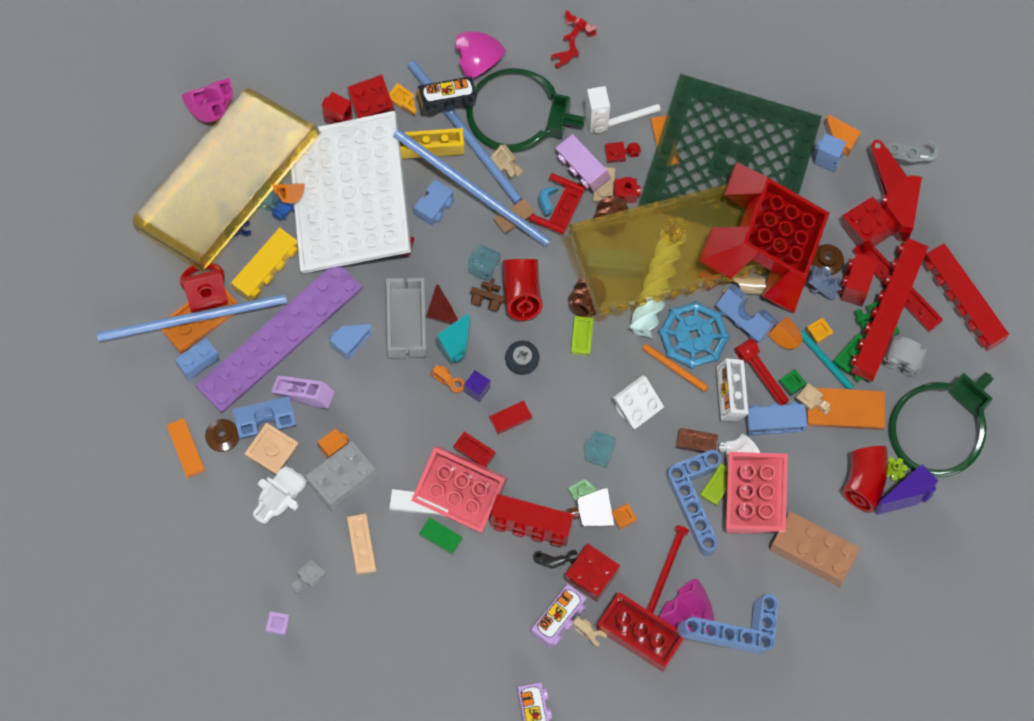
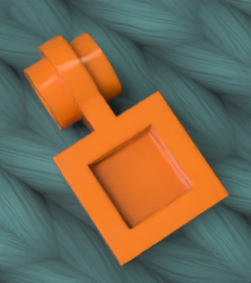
[429,365,465,393]

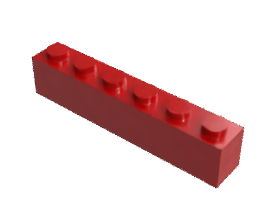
[923,243,1009,351]

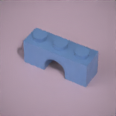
[716,285,778,342]
[233,396,296,438]

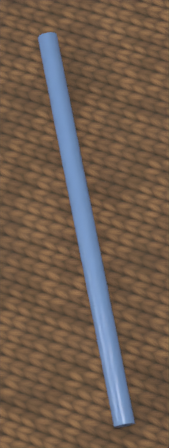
[407,60,522,204]
[393,129,551,247]
[97,294,287,342]

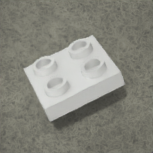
[613,375,664,430]

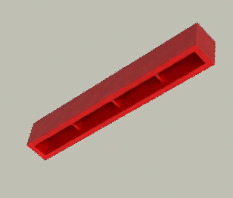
[850,238,929,382]

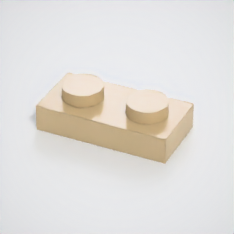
[593,167,616,204]

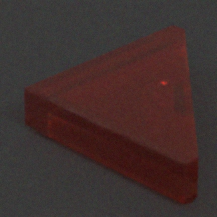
[426,284,458,325]

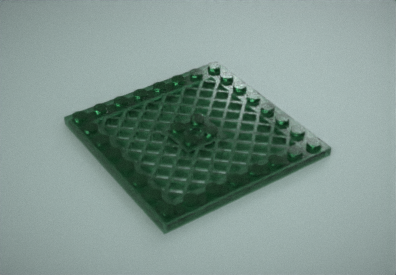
[639,74,822,228]

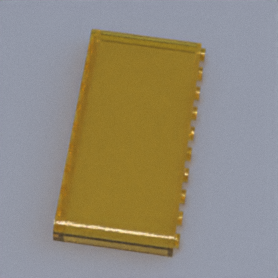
[133,88,320,272]
[567,184,768,316]

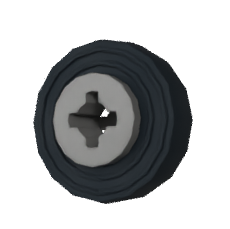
[505,340,540,375]

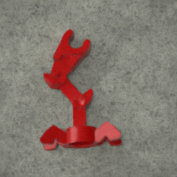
[551,10,597,69]

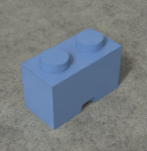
[813,134,846,173]
[414,179,454,227]
[175,338,220,381]

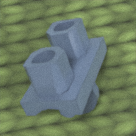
[808,265,843,300]

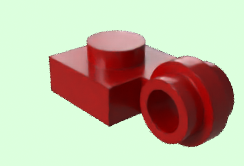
[605,142,641,163]

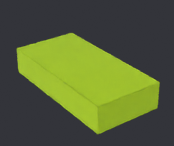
[571,316,594,356]
[700,464,728,506]

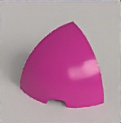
[456,31,506,78]
[181,78,232,122]
[660,578,715,633]

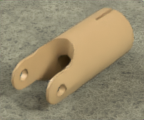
[722,277,765,295]

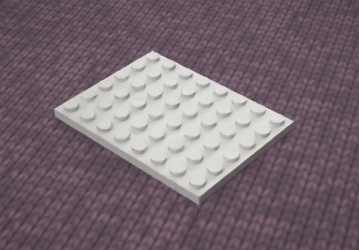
[288,111,411,274]

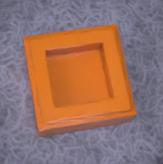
[612,503,637,530]

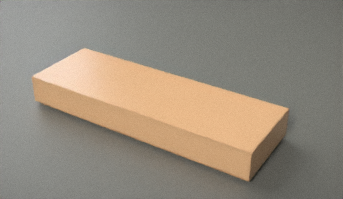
[347,513,376,574]

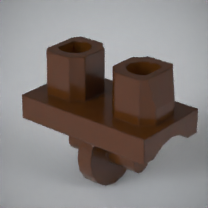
[470,278,506,311]

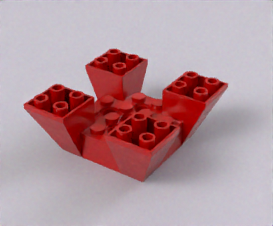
[699,162,830,313]

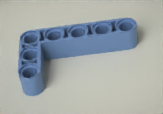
[667,450,722,556]
[677,594,778,654]

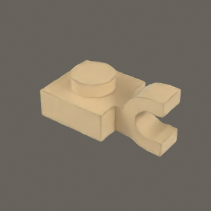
[491,144,523,177]
[796,383,831,415]
[572,617,607,648]

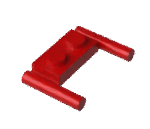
[529,173,586,235]

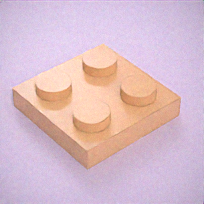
[244,423,299,475]

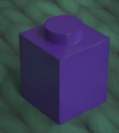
[464,370,491,403]

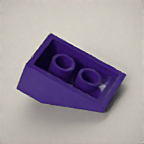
[874,464,938,515]

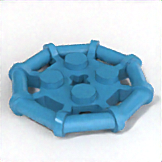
[658,301,730,369]

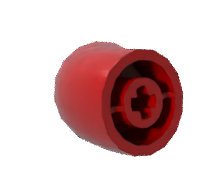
[503,259,543,321]
[842,445,888,513]

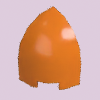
[273,183,305,203]
[768,317,802,349]

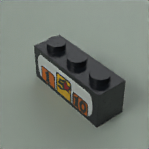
[416,76,477,114]

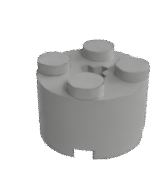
[883,336,927,377]

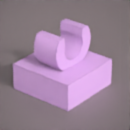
[266,611,290,636]

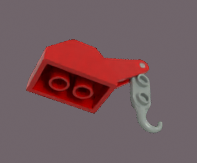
[870,140,940,242]

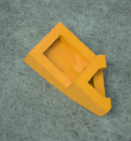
[389,83,416,115]

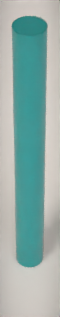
[801,330,854,390]

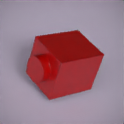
[613,177,641,203]

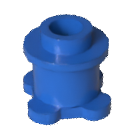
[271,196,295,220]

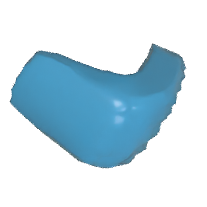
[538,187,559,216]

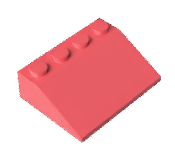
[411,446,508,533]
[726,452,788,534]

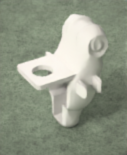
[253,466,307,524]

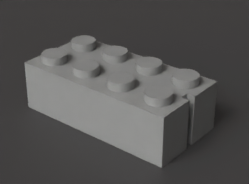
[386,278,426,358]

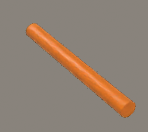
[642,343,709,392]

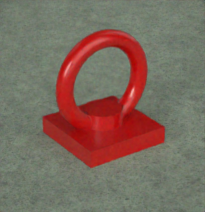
[180,262,228,313]

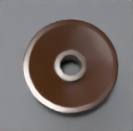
[811,244,844,275]
[205,419,240,452]

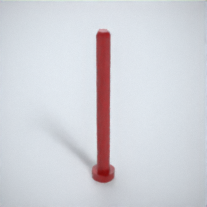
[647,525,689,613]

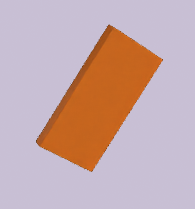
[160,287,238,355]
[807,388,885,430]

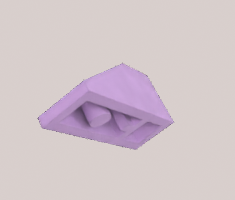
[271,375,335,409]

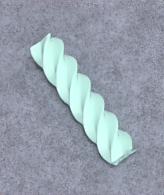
[629,226,686,338]

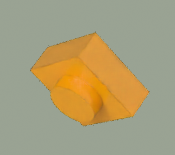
[806,317,834,344]

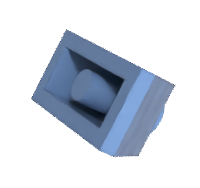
[329,324,373,360]

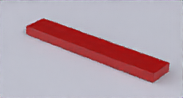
[852,245,944,333]

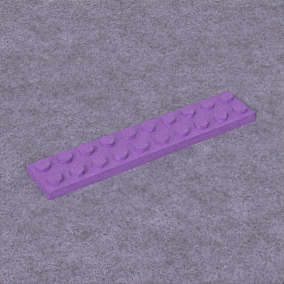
[196,266,363,414]

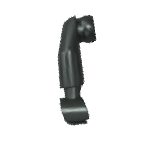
[534,550,577,568]

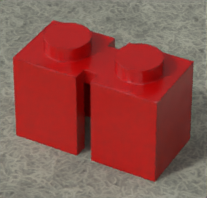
[322,92,353,125]

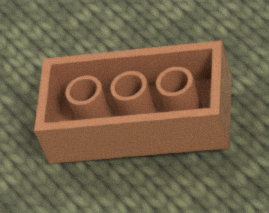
[770,511,860,587]

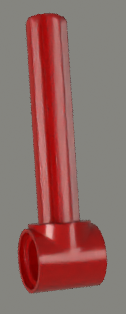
[734,338,789,406]

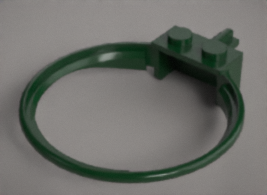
[466,68,586,152]
[889,372,994,477]

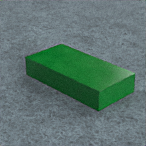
[419,517,463,555]

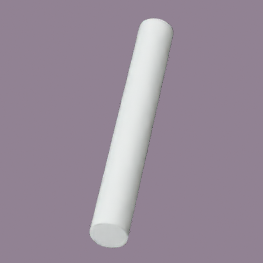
[608,104,661,127]

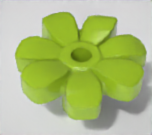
[887,457,907,482]

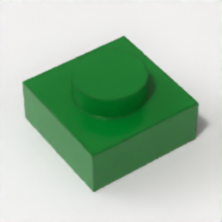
[779,369,807,396]

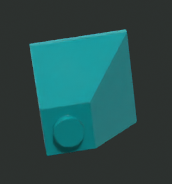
[437,313,470,365]

